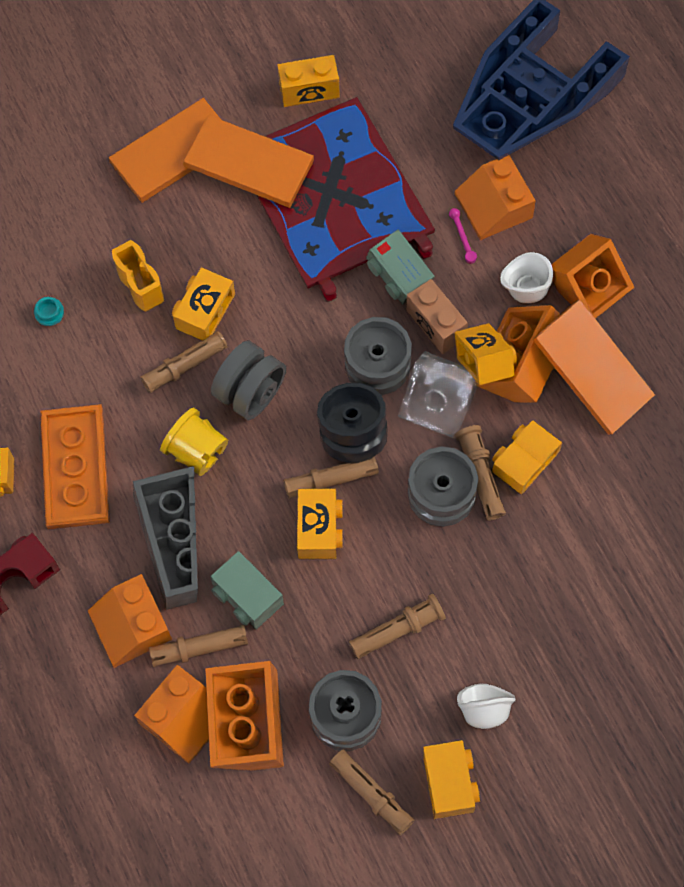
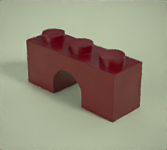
[0,532,60,615]

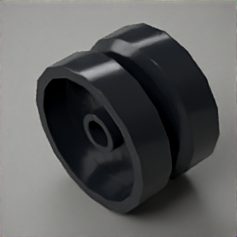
[317,383,388,463]

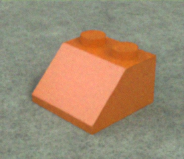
[454,155,536,240]
[551,234,635,318]
[88,574,172,668]
[134,664,209,764]

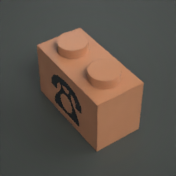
[406,279,468,354]

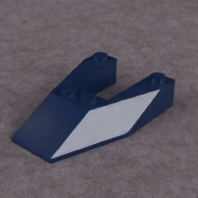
[453,0,630,160]

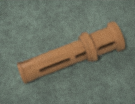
[455,425,506,521]
[349,593,446,660]

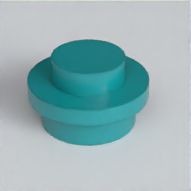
[34,297,64,326]

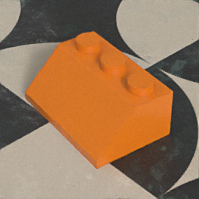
[472,305,560,403]
[205,661,284,771]

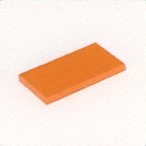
[108,98,222,203]
[183,115,314,208]
[532,299,655,435]
[40,404,110,529]

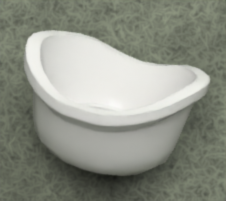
[500,252,553,304]
[457,684,516,729]

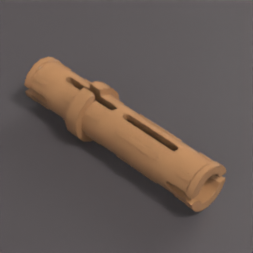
[140,331,228,393]
[283,456,379,499]
[149,624,248,668]
[329,749,415,836]

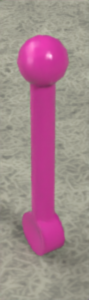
[449,208,477,264]

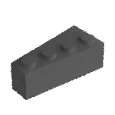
[133,466,198,610]

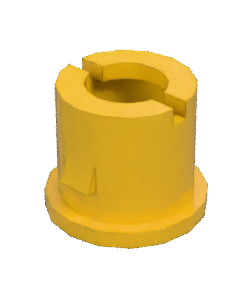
[160,407,229,476]

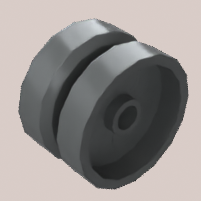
[344,317,412,395]
[211,340,286,421]
[408,446,478,527]
[309,670,382,751]

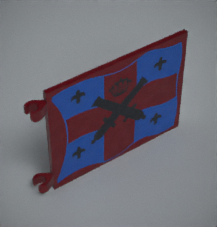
[257,97,435,302]

